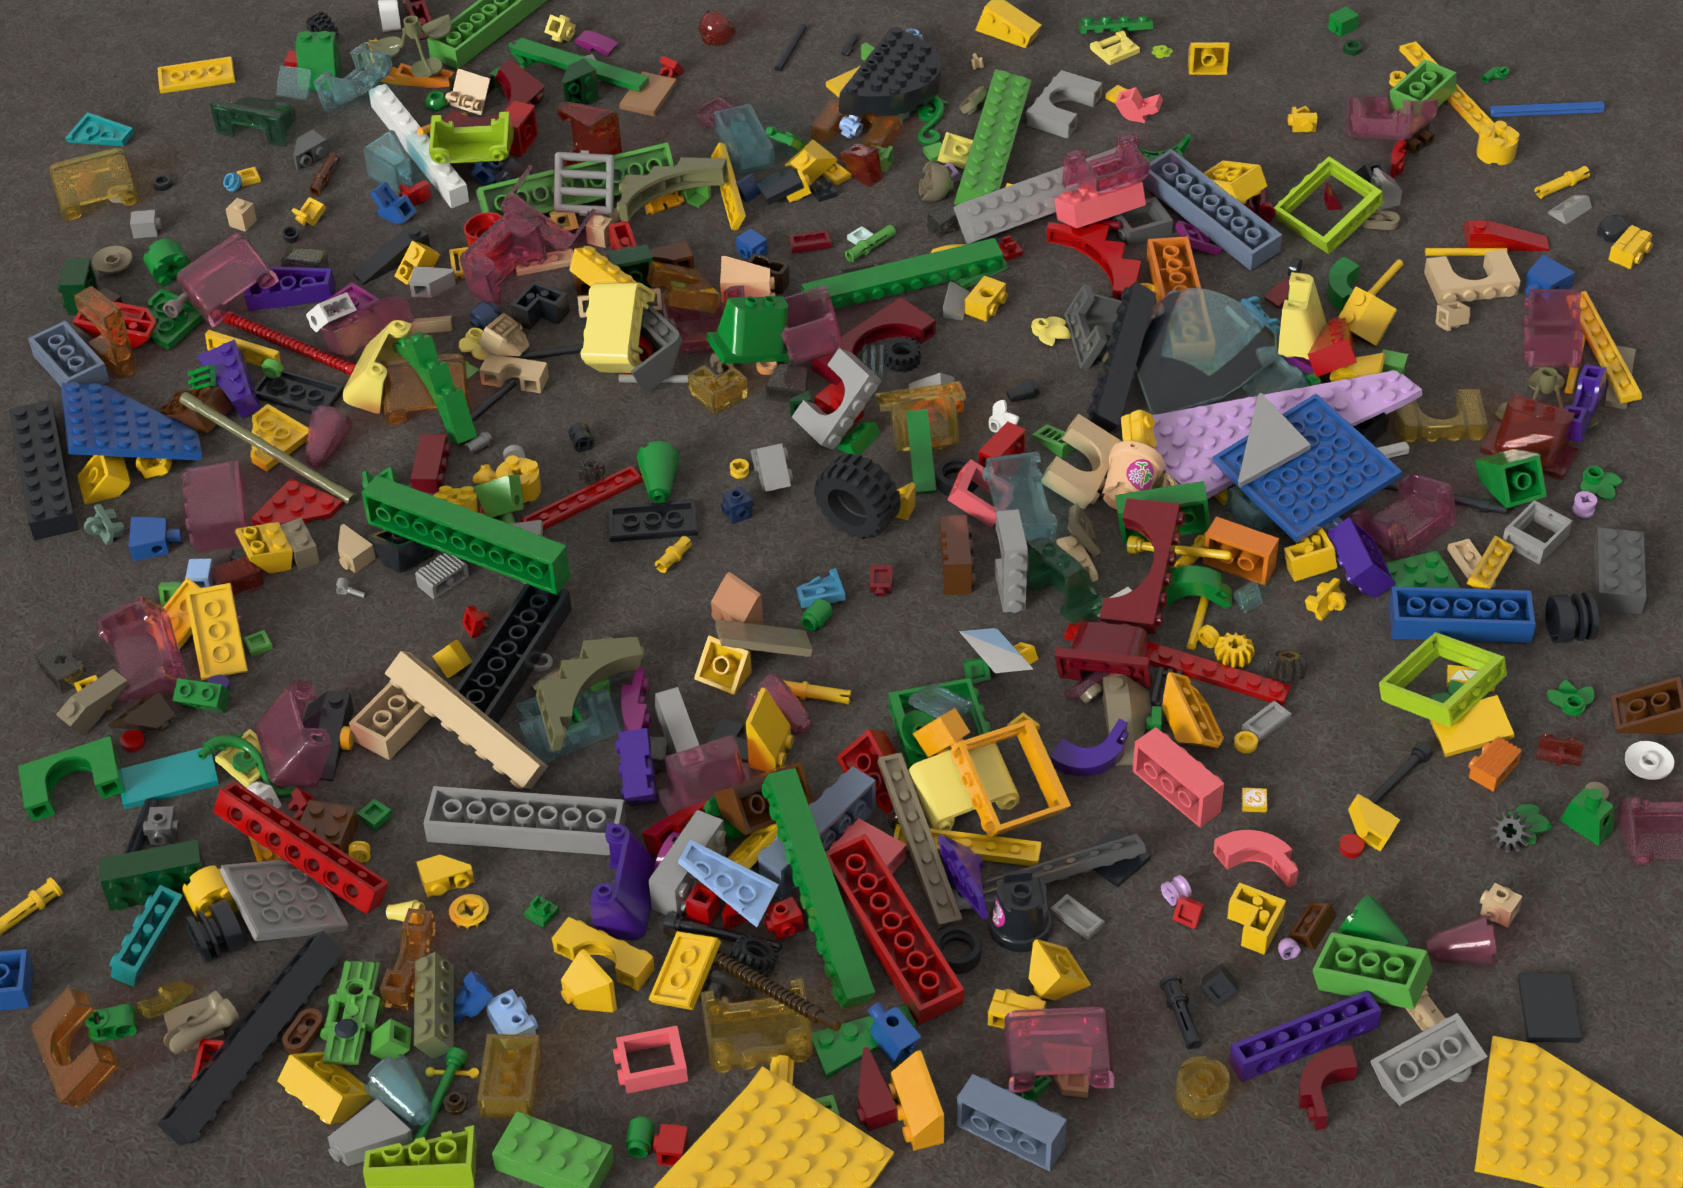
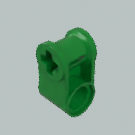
[85,1004,137,1042]

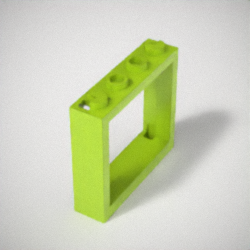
[1274,157,1384,254]
[1379,632,1507,727]

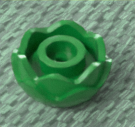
[425,91,448,111]

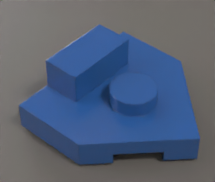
[454,971,493,1024]

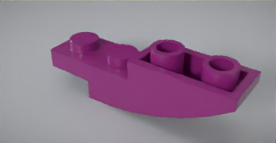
[621,668,651,731]

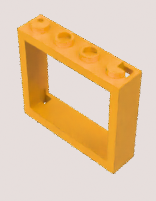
[950,718,1071,838]

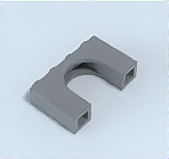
[1025,70,1102,138]
[792,348,882,450]
[995,509,1028,613]

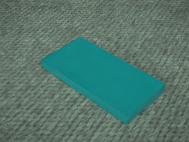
[121,748,219,810]

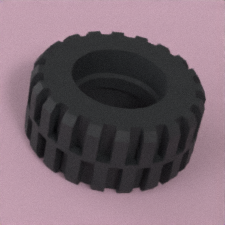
[814,454,901,539]

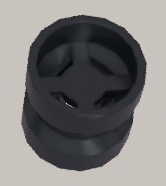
[568,423,595,452]

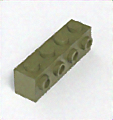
[414,952,454,1058]

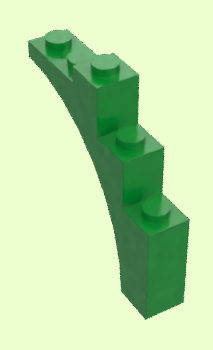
[392,332,477,444]

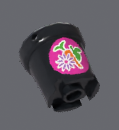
[988,870,1053,952]

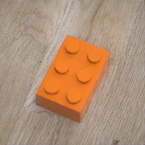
[1203,517,1279,586]

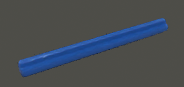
[1490,101,1605,117]

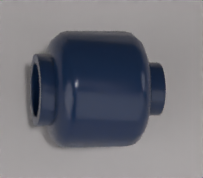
[470,301,501,330]

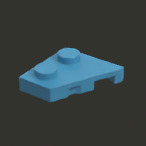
[796,568,846,608]

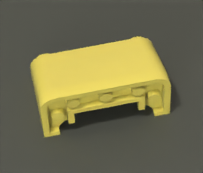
[343,320,412,414]
[908,743,1019,831]

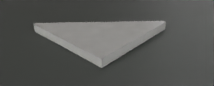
[1238,393,1311,488]

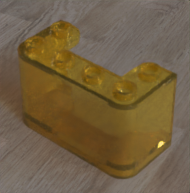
[700,978,813,1073]

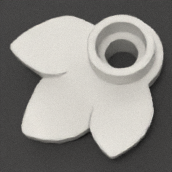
[988,400,1019,433]

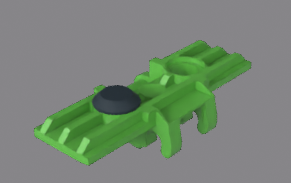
[320,961,384,1065]

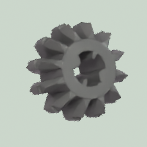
[1490,811,1533,852]

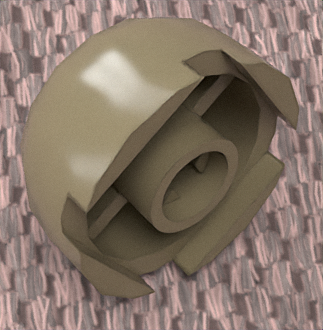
[919,162,953,202]

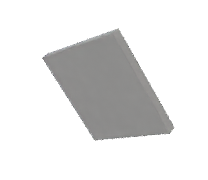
[220,860,349,941]

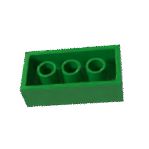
[1115,481,1211,544]

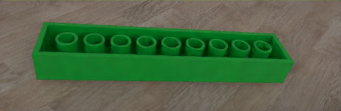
[362,475,571,595]

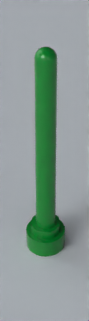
[413,1047,469,1142]

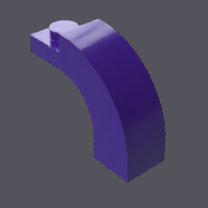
[1050,718,1129,776]

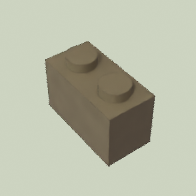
[281,518,320,570]

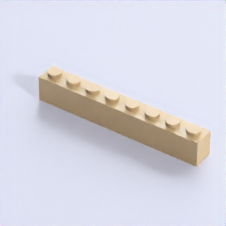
[385,651,548,789]

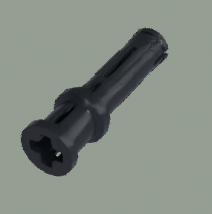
[1159,975,1202,1050]

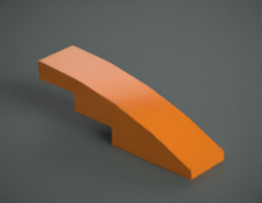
[376,63,454,88]

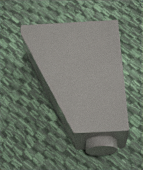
[328,1098,413,1166]

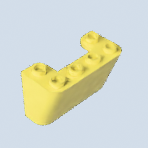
[1278,272,1327,360]

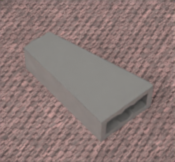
[655,687,705,777]

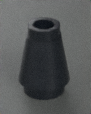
[1007,378,1040,403]

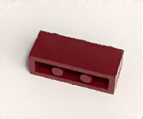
[410,434,451,494]

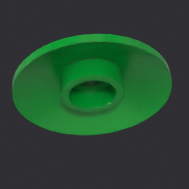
[900,710,935,756]

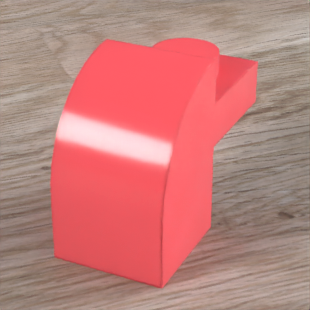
[1115,87,1163,123]

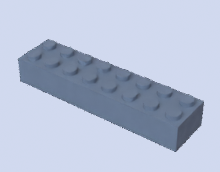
[1141,149,1282,271]

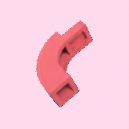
[1213,830,1298,888]

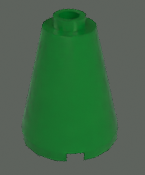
[637,441,680,503]
[1338,894,1410,947]

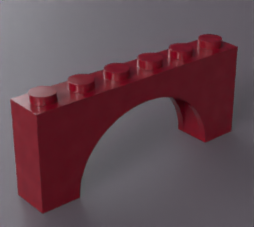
[443,59,545,127]
[812,297,936,385]
[1099,498,1185,634]

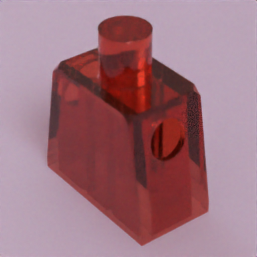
[840,144,883,188]

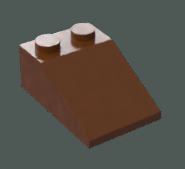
[1611,676,1683,735]

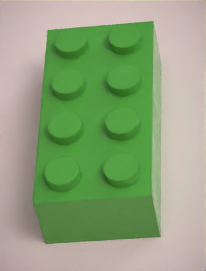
[1312,932,1433,1010]
[492,1111,614,1188]

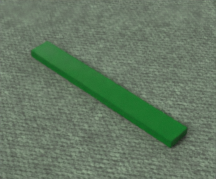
[511,38,649,92]

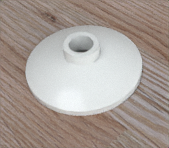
[1625,741,1674,780]

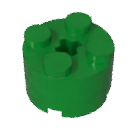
[143,238,191,287]

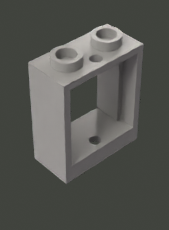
[1503,500,1572,565]

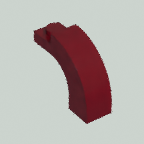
[1298,1045,1358,1130]

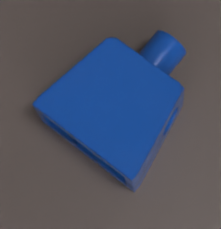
[1525,255,1575,300]
[129,517,182,561]
[868,1002,921,1066]

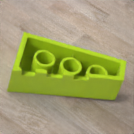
[363,1125,477,1188]

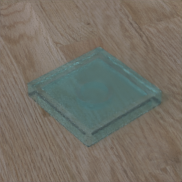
[908,683,973,718]

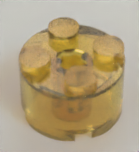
[1175,1056,1230,1119]

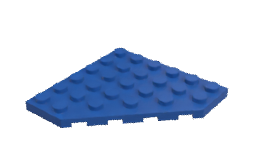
[61,382,202,460]

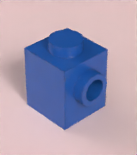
[736,228,768,259]

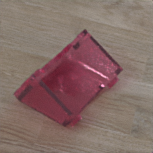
[1345,96,1438,140]
[177,233,279,327]
[1351,473,1457,560]
[96,596,187,703]
[1618,798,1683,865]
[1004,1007,1114,1092]

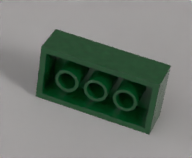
[99,840,206,910]

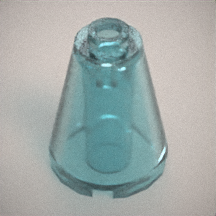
[364,1054,433,1126]

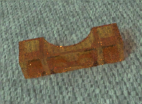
[380,908,436,1010]

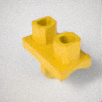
[1305,578,1346,621]

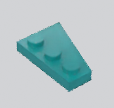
[65,112,135,146]

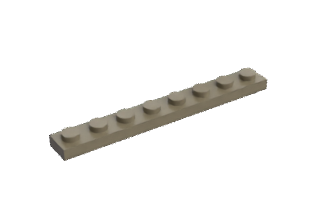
[877,753,962,929]

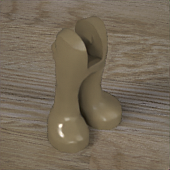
[163,990,240,1054]

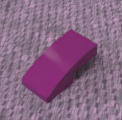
[575,30,618,57]

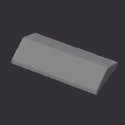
[1371,1013,1488,1106]

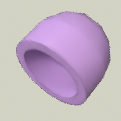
[1278,938,1300,960]

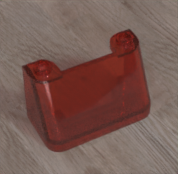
[557,102,622,167]

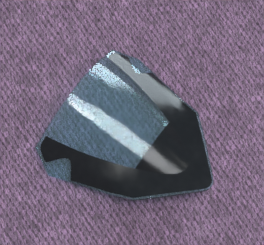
[1135,288,1277,415]

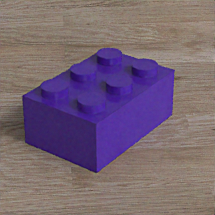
[1328,517,1396,598]

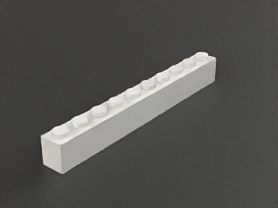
[369,84,469,208]

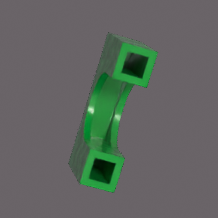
[18,736,126,821]

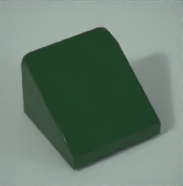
[789,390,811,416]

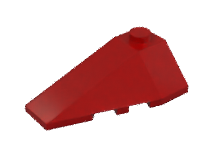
[1463,220,1549,251]
[836,729,898,821]

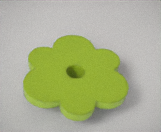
[1152,45,1173,58]

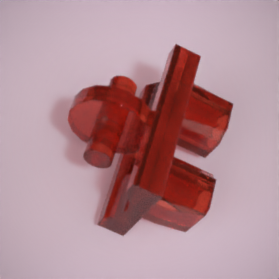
[1536,734,1584,767]

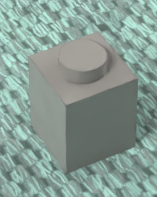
[130,210,162,238]

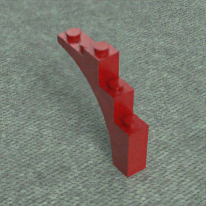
[1047,222,1141,301]

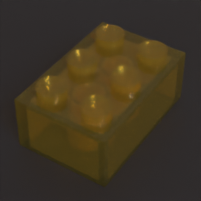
[477,1034,542,1118]

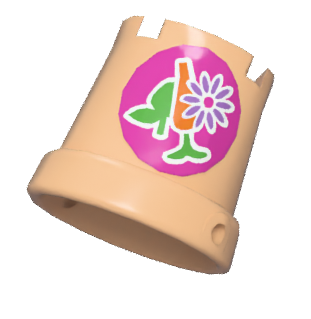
[1102,441,1165,509]

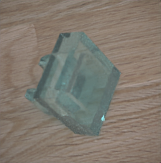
[1233,582,1263,613]

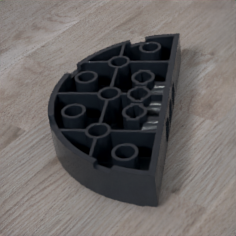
[839,27,941,117]

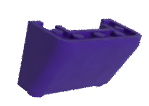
[590,823,656,940]

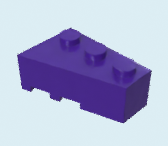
[615,728,658,806]

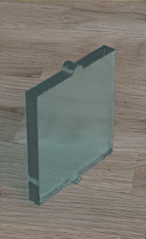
[276,65,312,101]

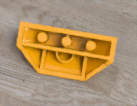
[1162,672,1224,748]

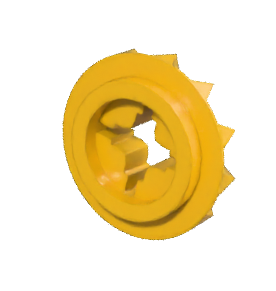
[449,894,489,930]

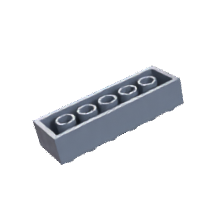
[758,767,876,900]

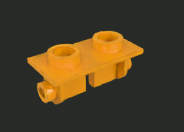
[642,190,684,215]

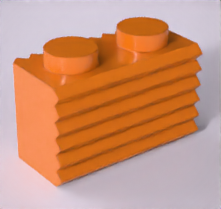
[1468,736,1522,792]

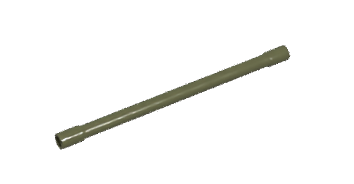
[179,392,356,505]

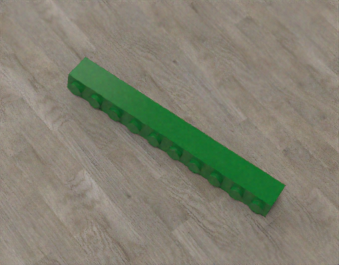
[802,238,1003,315]
[762,768,875,1009]

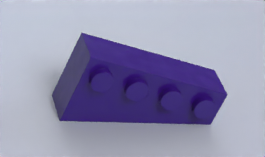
[196,339,261,418]

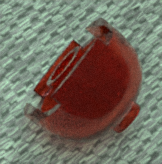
[698,10,736,46]

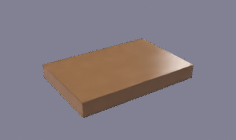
[619,71,677,116]

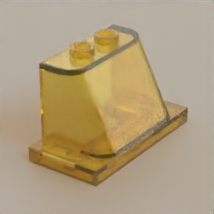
[875,381,966,452]

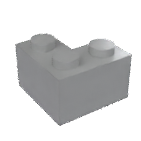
[750,443,793,492]

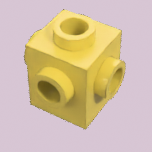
[544,15,576,43]

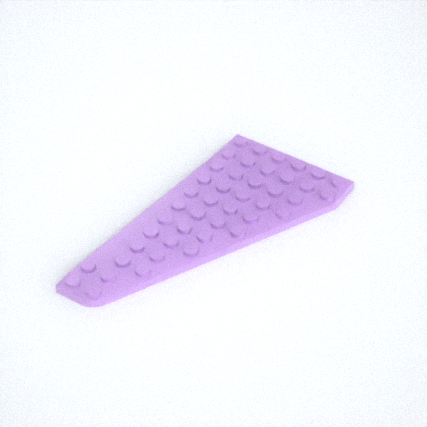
[1122,370,1422,499]

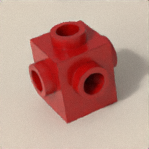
[763,897,804,940]

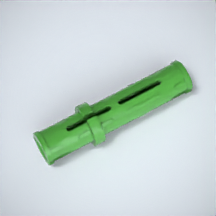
[845,225,896,262]

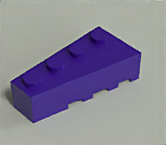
[244,265,336,311]

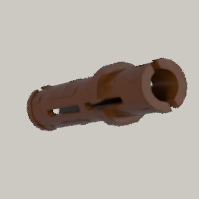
[309,152,340,197]

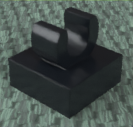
[811,177,837,202]

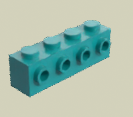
[109,885,182,987]

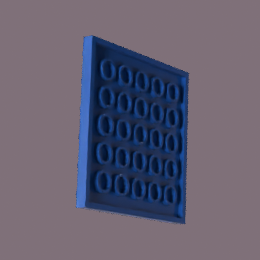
[1212,393,1402,543]

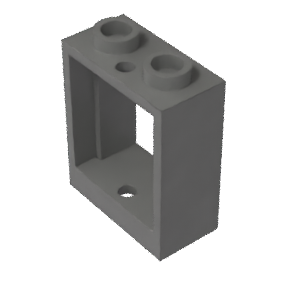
[1110,197,1173,246]

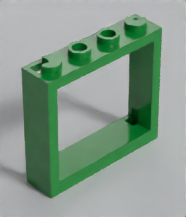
[888,678,991,770]

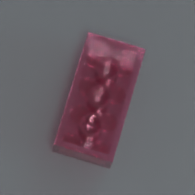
[319,295,415,356]

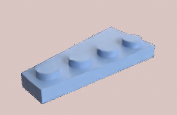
[678,840,779,927]

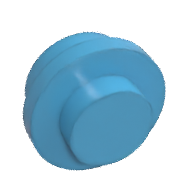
[223,173,241,192]

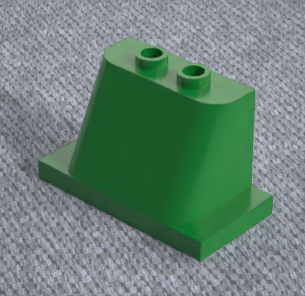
[706,296,798,364]

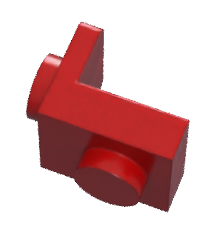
[399,180,431,206]

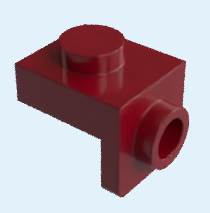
[869,565,893,597]

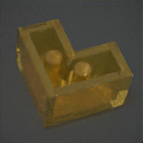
[688,365,748,414]

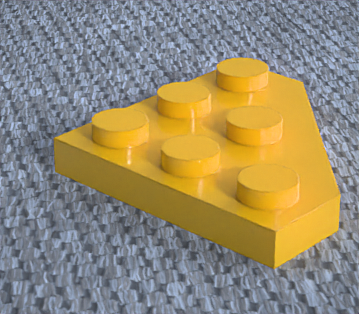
[251,404,313,472]

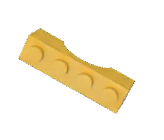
[552,917,655,991]

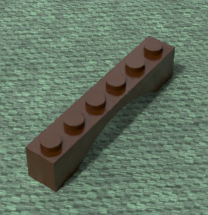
[570,241,694,296]

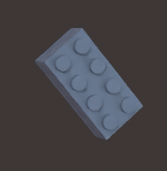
[28,321,110,387]
[957,1074,1067,1171]

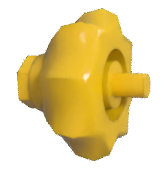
[472,464,496,484]

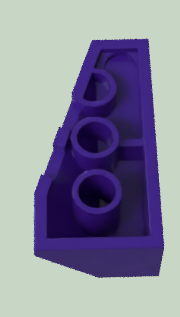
[937,835,988,919]

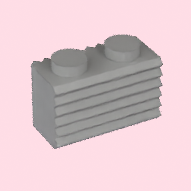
[415,553,469,600]

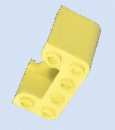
[581,283,655,373]

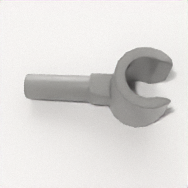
[336,578,366,598]

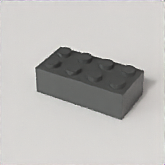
[1594,527,1646,614]

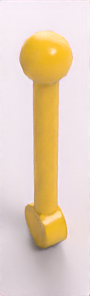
[425,1067,479,1078]

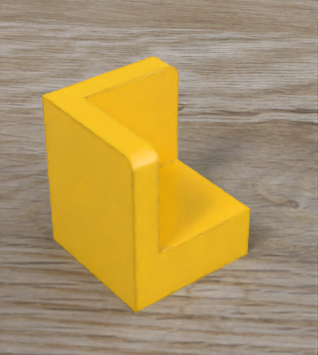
[432,640,472,678]

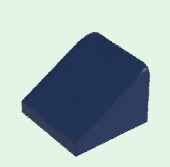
[737,173,761,202]

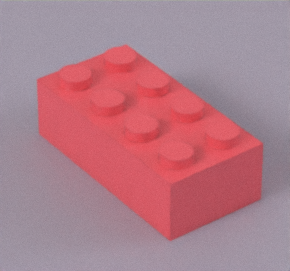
[1054,174,1146,228]
[1133,727,1224,828]

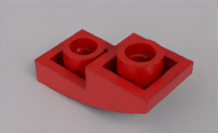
[1389,139,1407,179]

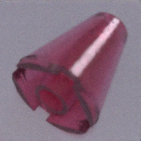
[305,406,353,467]
[746,673,812,734]
[1427,914,1498,965]

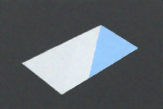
[959,628,1033,673]

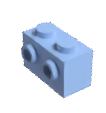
[485,989,538,1052]

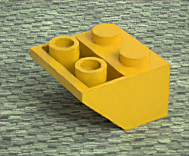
[236,522,293,574]

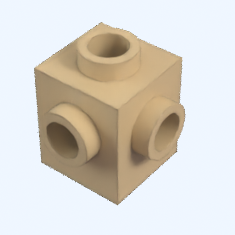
[1480,883,1522,928]

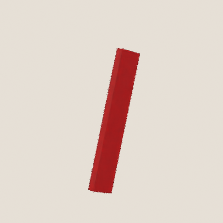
[520,465,643,530]

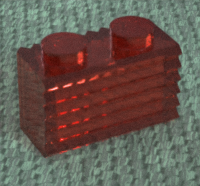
[210,555,264,596]

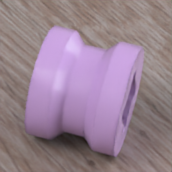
[1572,491,1597,518]
[1161,875,1192,906]

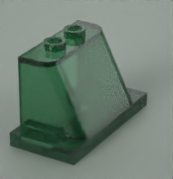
[210,96,297,147]
[1026,537,1106,625]

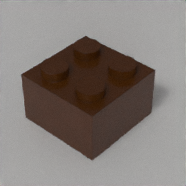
[300,800,359,854]

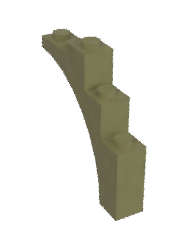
[617,157,728,222]

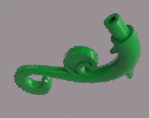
[917,95,948,146]
[197,733,298,798]

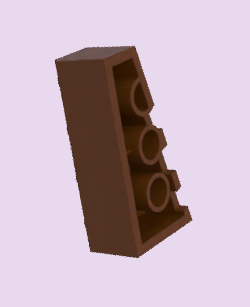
[940,515,976,595]

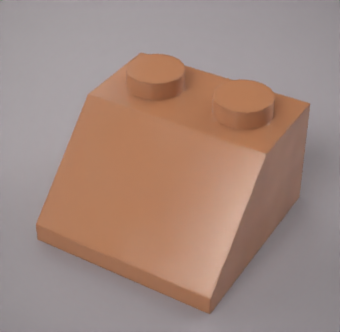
[711,572,763,625]

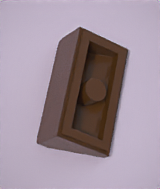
[1288,902,1337,950]

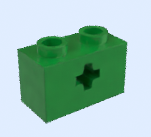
[172,678,231,713]

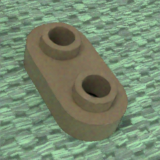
[959,86,988,115]
[1360,210,1400,230]

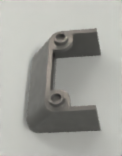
[631,303,682,394]

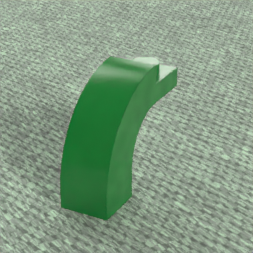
[1327,257,1360,312]
[1166,566,1232,609]

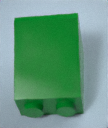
[295,31,342,90]
[1475,449,1547,508]

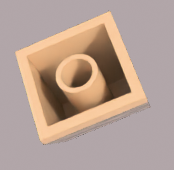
[720,256,775,313]

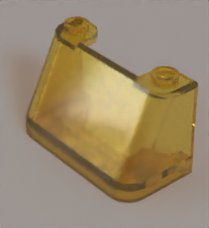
[49,148,141,222]

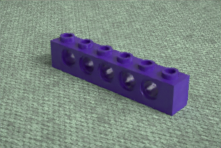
[1229,991,1381,1082]

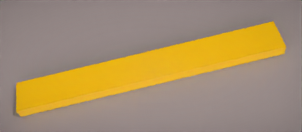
[1399,41,1495,134]
[1566,291,1642,404]

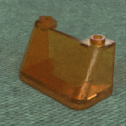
[382,353,471,425]

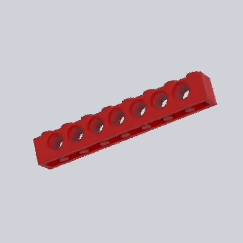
[213,781,389,914]

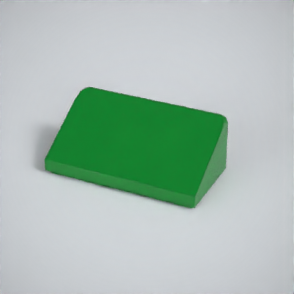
[836,422,881,455]

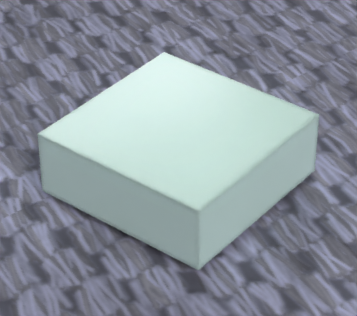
[847,226,873,245]

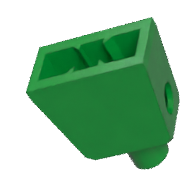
[1560,788,1614,846]

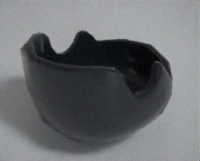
[1597,215,1630,243]

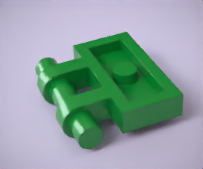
[766,127,806,151]

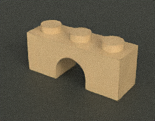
[480,354,549,393]

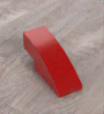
[642,799,708,856]

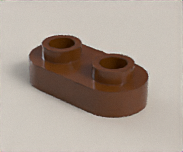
[282,1008,324,1054]

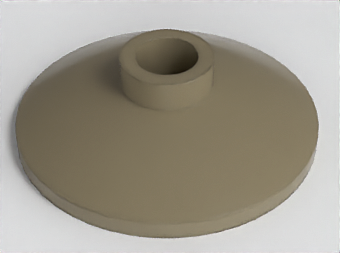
[92,246,133,273]

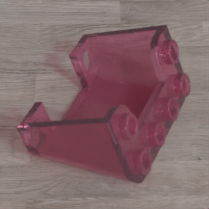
[255,680,332,787]

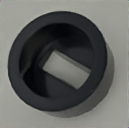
[282,226,299,243]

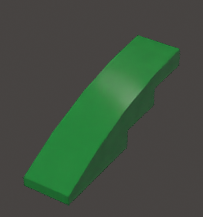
[906,409,936,494]

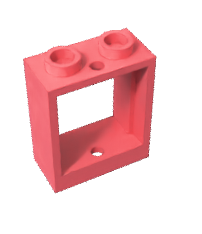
[947,459,1014,527]
[613,1026,688,1094]

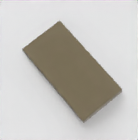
[715,619,812,657]

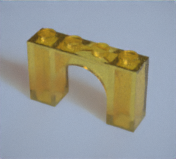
[1393,389,1488,442]

